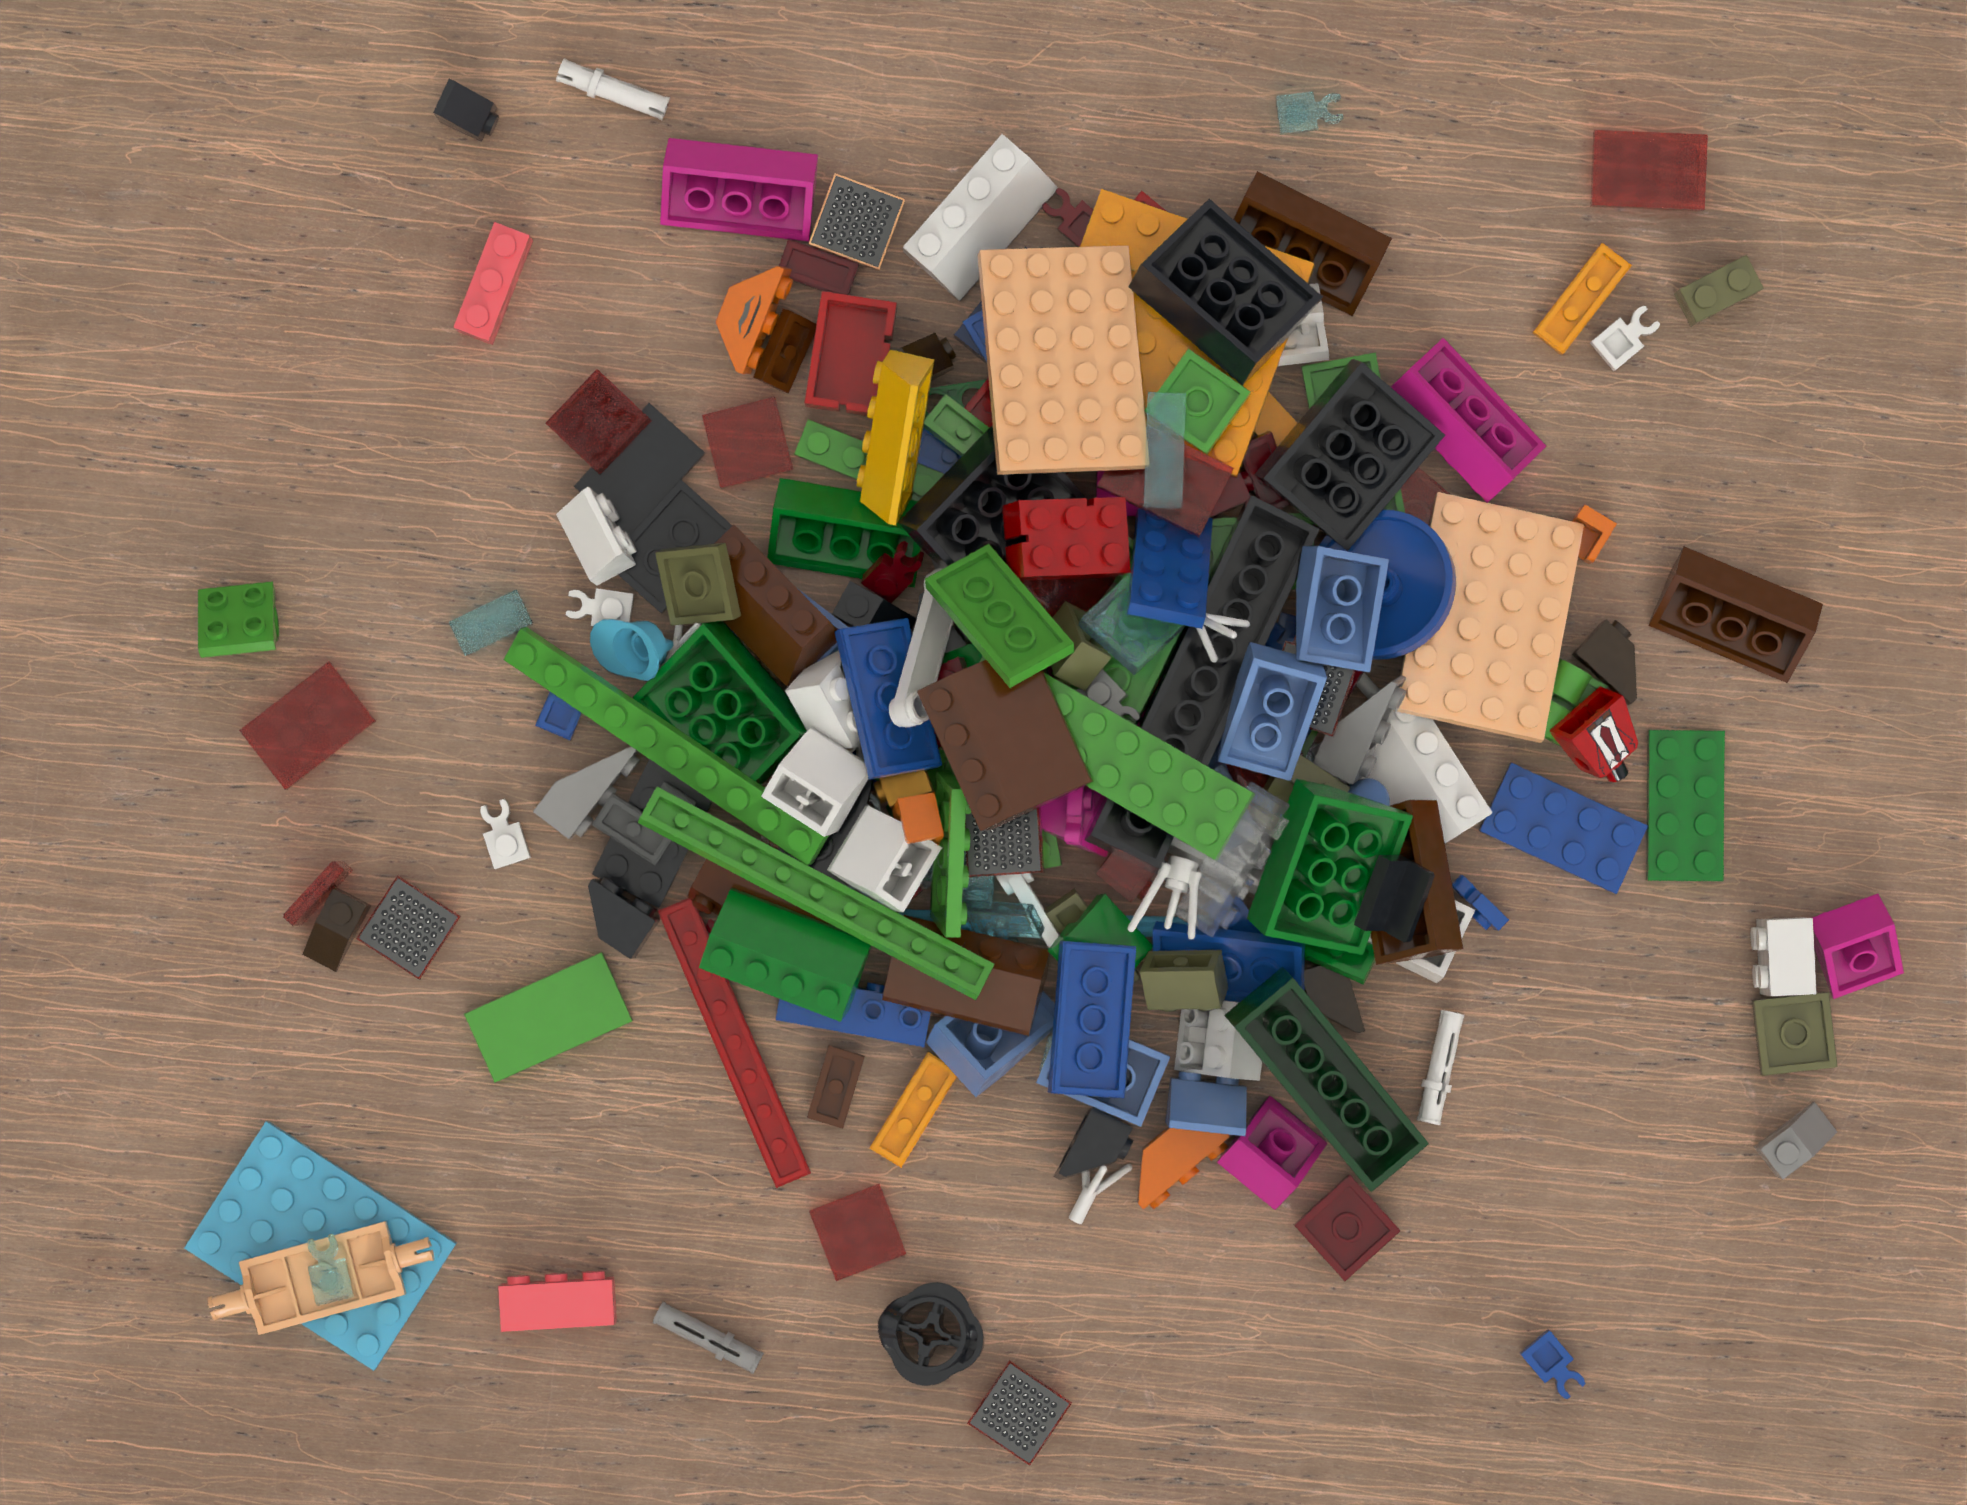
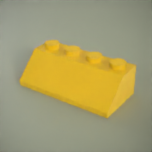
[857,350,934,526]

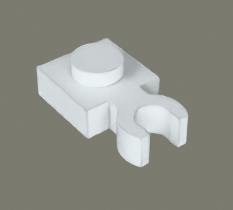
[1590,306,1660,371]
[566,588,634,626]
[480,799,531,869]

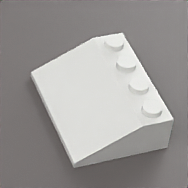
[1310,709,1492,843]

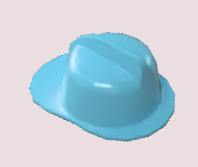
[590,619,673,681]

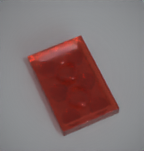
[1590,130,1708,211]
[1097,425,1234,538]
[239,662,376,790]

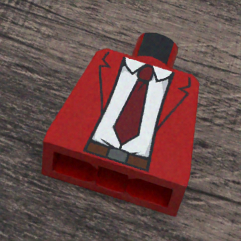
[1549,686,1638,782]

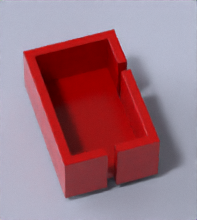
[804,291,897,416]
[1003,497,1131,581]

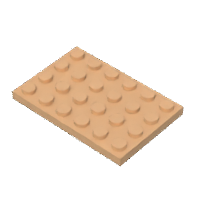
[977,245,1150,475]
[1394,492,1584,743]

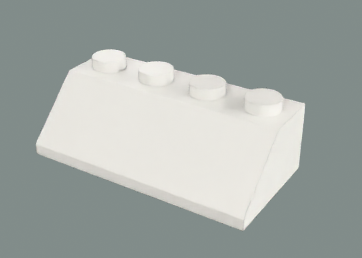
[903,134,1058,301]

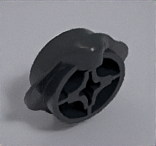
[878,1282,984,1386]

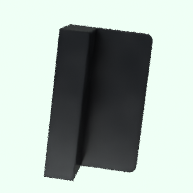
[1354,855,1435,942]

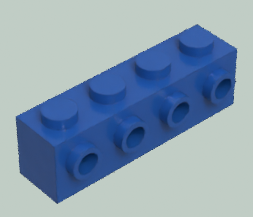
[776,982,931,1047]

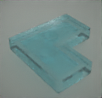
[964,900,1045,942]

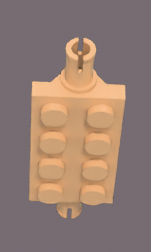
[208,1221,434,1335]

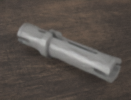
[652,1301,764,1374]

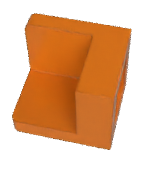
[1572,504,1617,564]
[892,792,944,845]

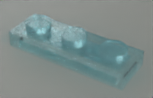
[1144,392,1186,509]

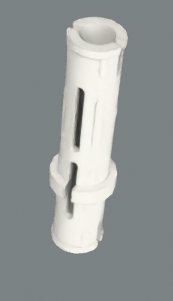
[556,58,670,121]
[1417,1010,1465,1125]

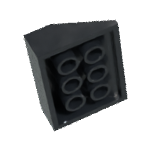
[1128,199,1323,386]
[1255,359,1445,551]
[898,425,1086,569]

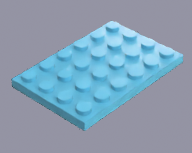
[184,1121,457,1371]

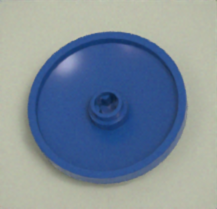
[1318,510,1456,660]

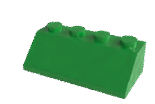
[767,478,921,588]
[699,888,871,1022]

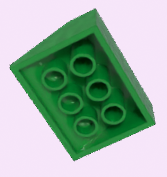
[632,621,807,811]
[1247,779,1413,955]

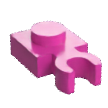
[1064,785,1094,846]

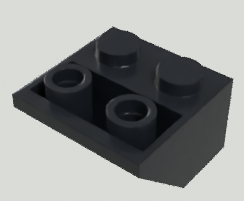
[588,877,660,959]

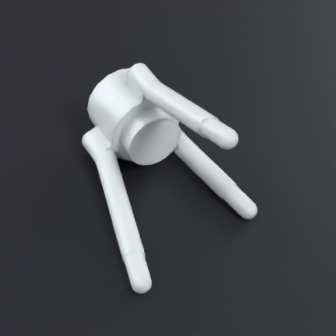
[1127,856,1202,939]

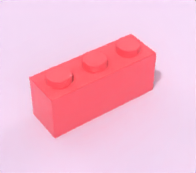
[454,222,533,345]
[498,1271,617,1332]

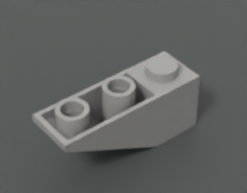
[1313,675,1406,785]
[533,747,640,839]

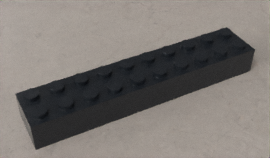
[1084,496,1319,873]

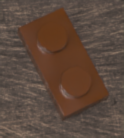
[753,309,817,394]
[807,1045,865,1129]

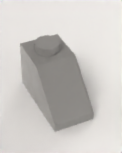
[1754,1102,1837,1179]

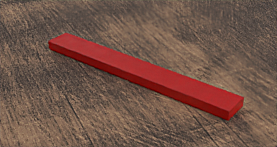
[658,898,811,1188]

